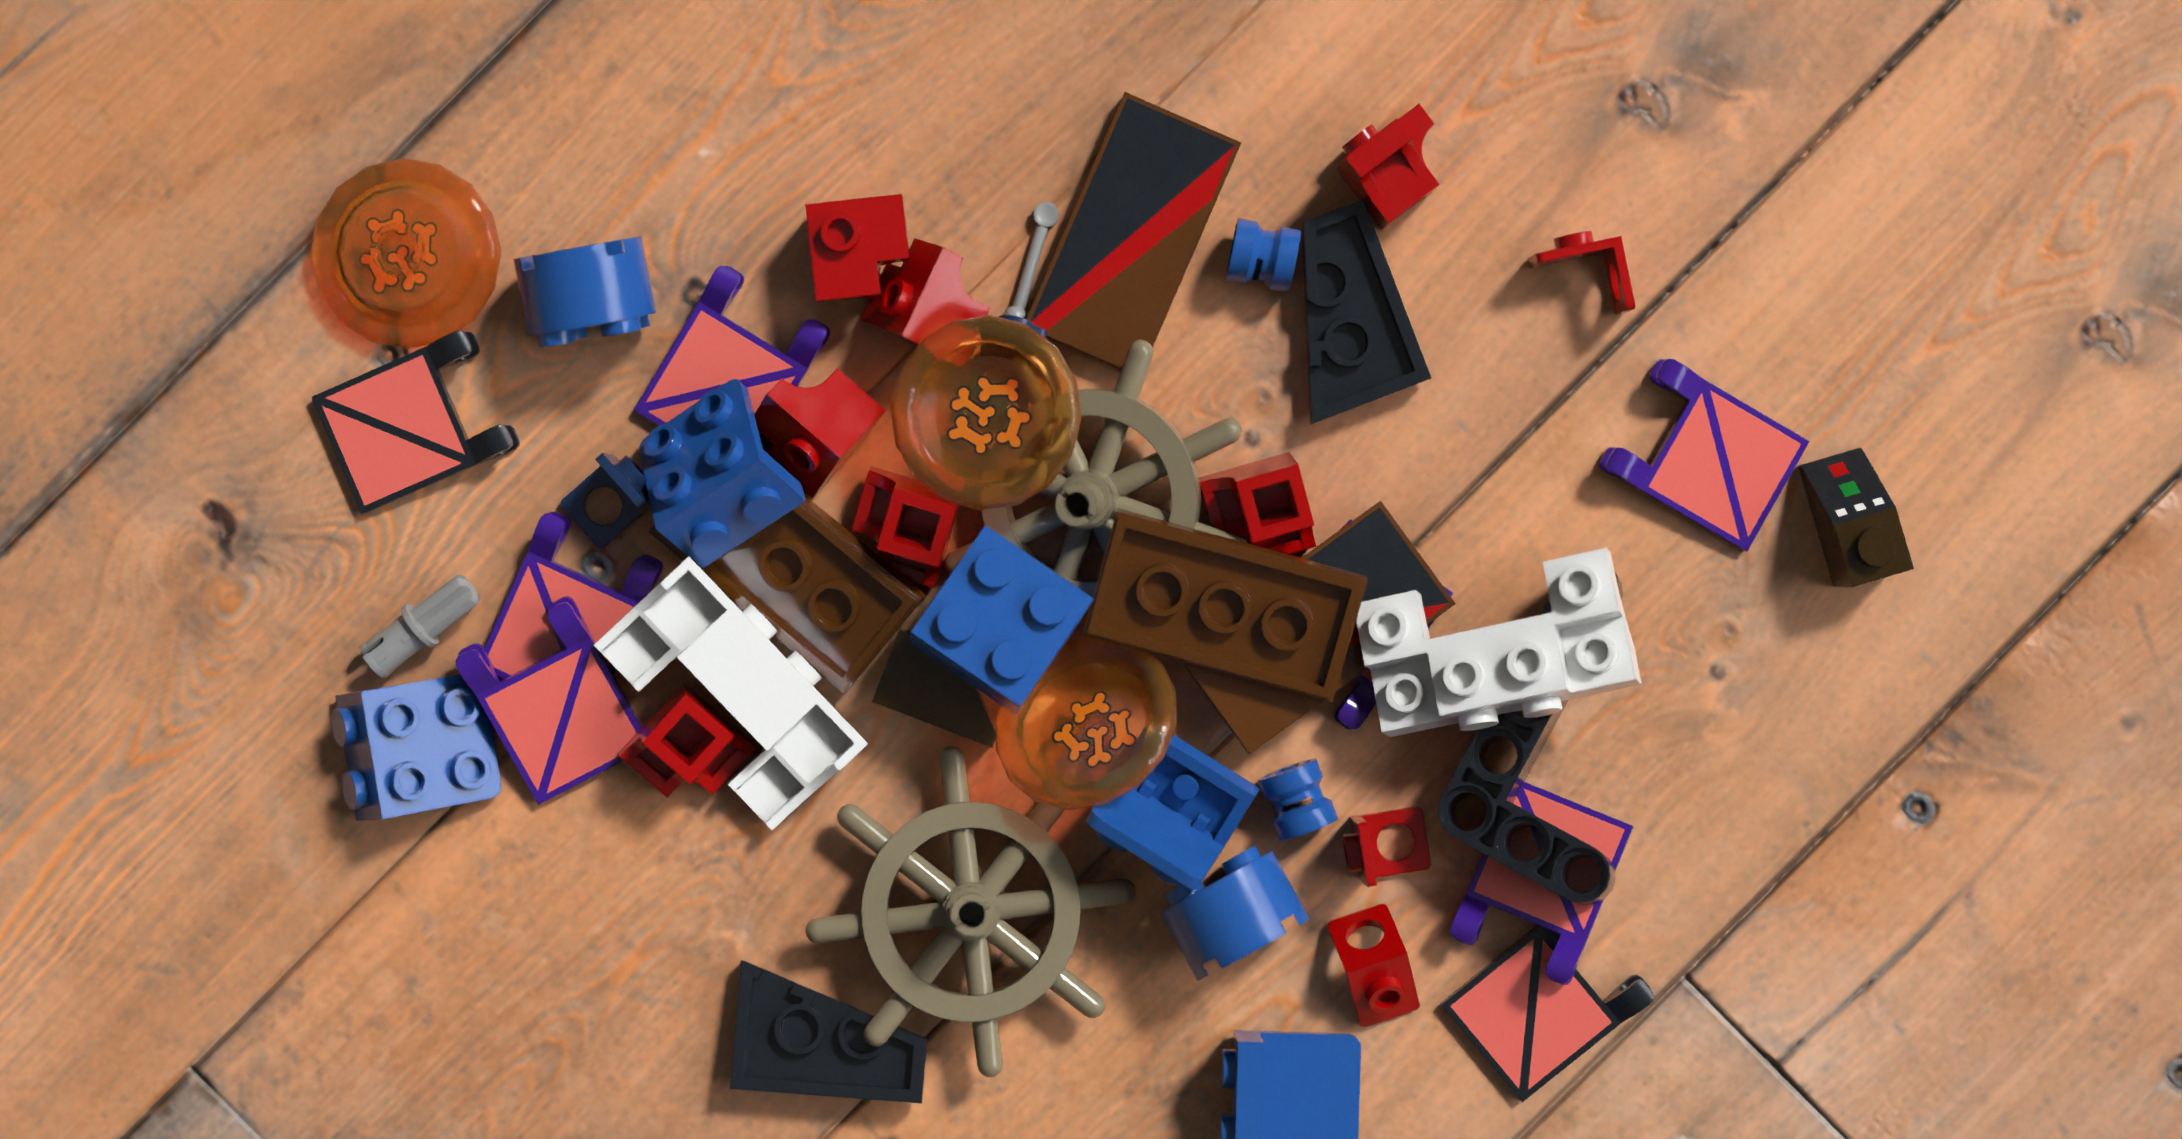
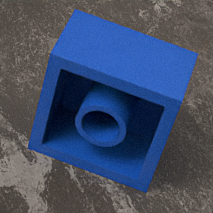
[909,525,1094,715]

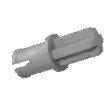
[359,575,480,678]

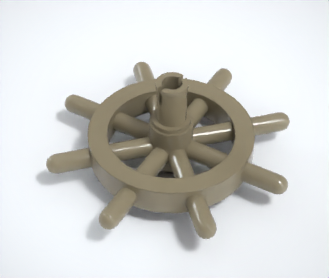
[936,339,1247,598]
[805,746,1136,1078]

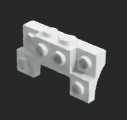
[1356,548,1642,737]
[594,556,868,830]

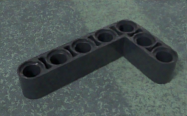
[1438,570,1623,905]

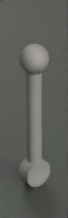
[1003,202,1059,319]

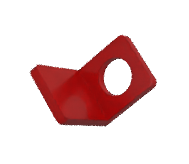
[1528,231,1635,315]
[1342,806,1431,887]
[1328,904,1420,1027]

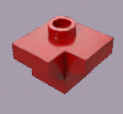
[1337,103,1440,229]
[805,194,910,303]
[860,238,990,366]
[754,368,886,499]
[1199,452,1317,555]
[851,466,963,588]
[619,681,756,798]

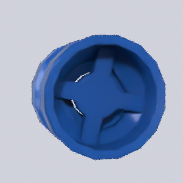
[1225,218,1301,293]
[1257,758,1338,840]

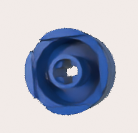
[513,236,656,348]
[1160,846,1310,981]

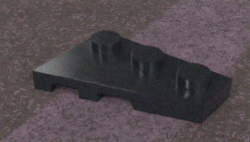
[1302,199,1431,425]
[730,960,928,1103]

